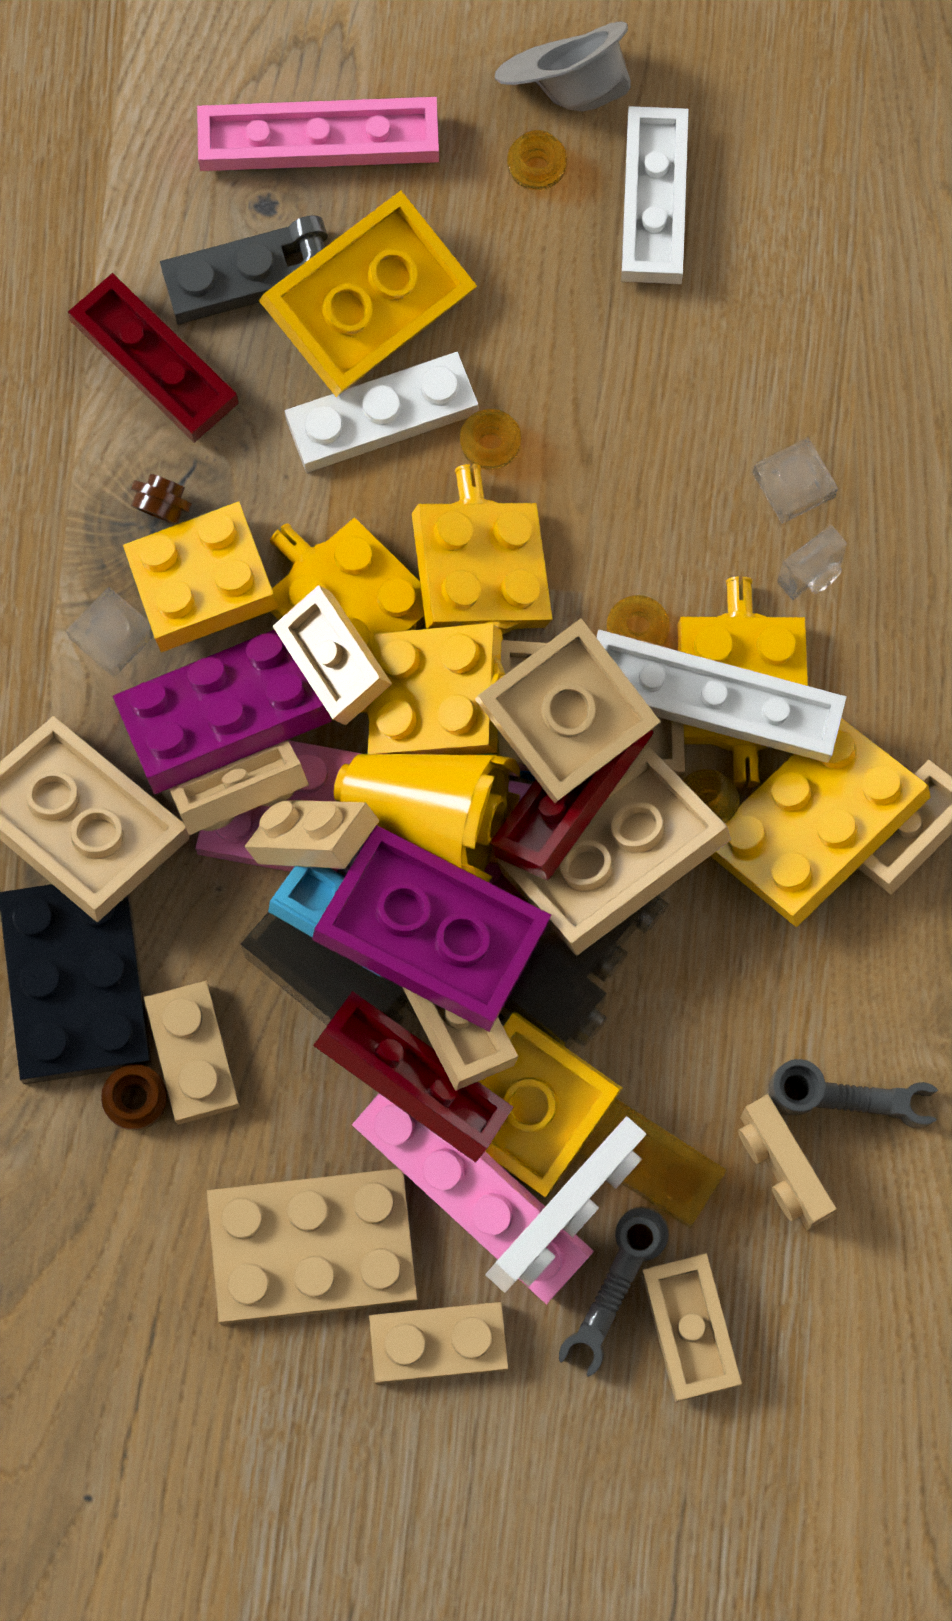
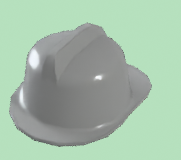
[495,21,631,112]

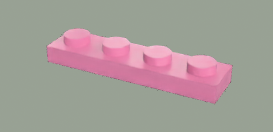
[197,97,439,171]
[352,1094,594,1305]

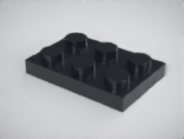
[0,884,152,1084]

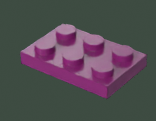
[113,629,332,795]
[312,825,551,1032]

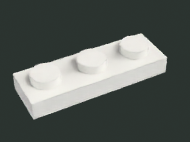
[621,106,689,284]
[284,351,479,473]
[485,1116,646,1293]

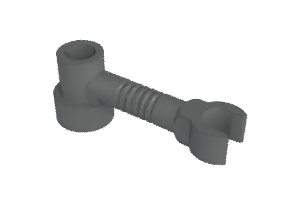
[768,1059,938,1128]
[559,1206,669,1377]

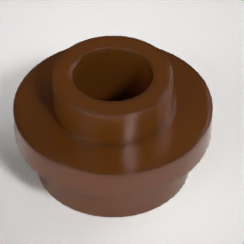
[131,474,192,525]
[101,1064,167,1131]

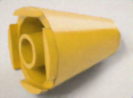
[334,754,520,882]

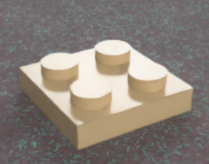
[475,618,661,803]

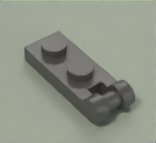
[160,215,328,325]

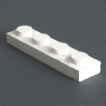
[596,630,847,763]

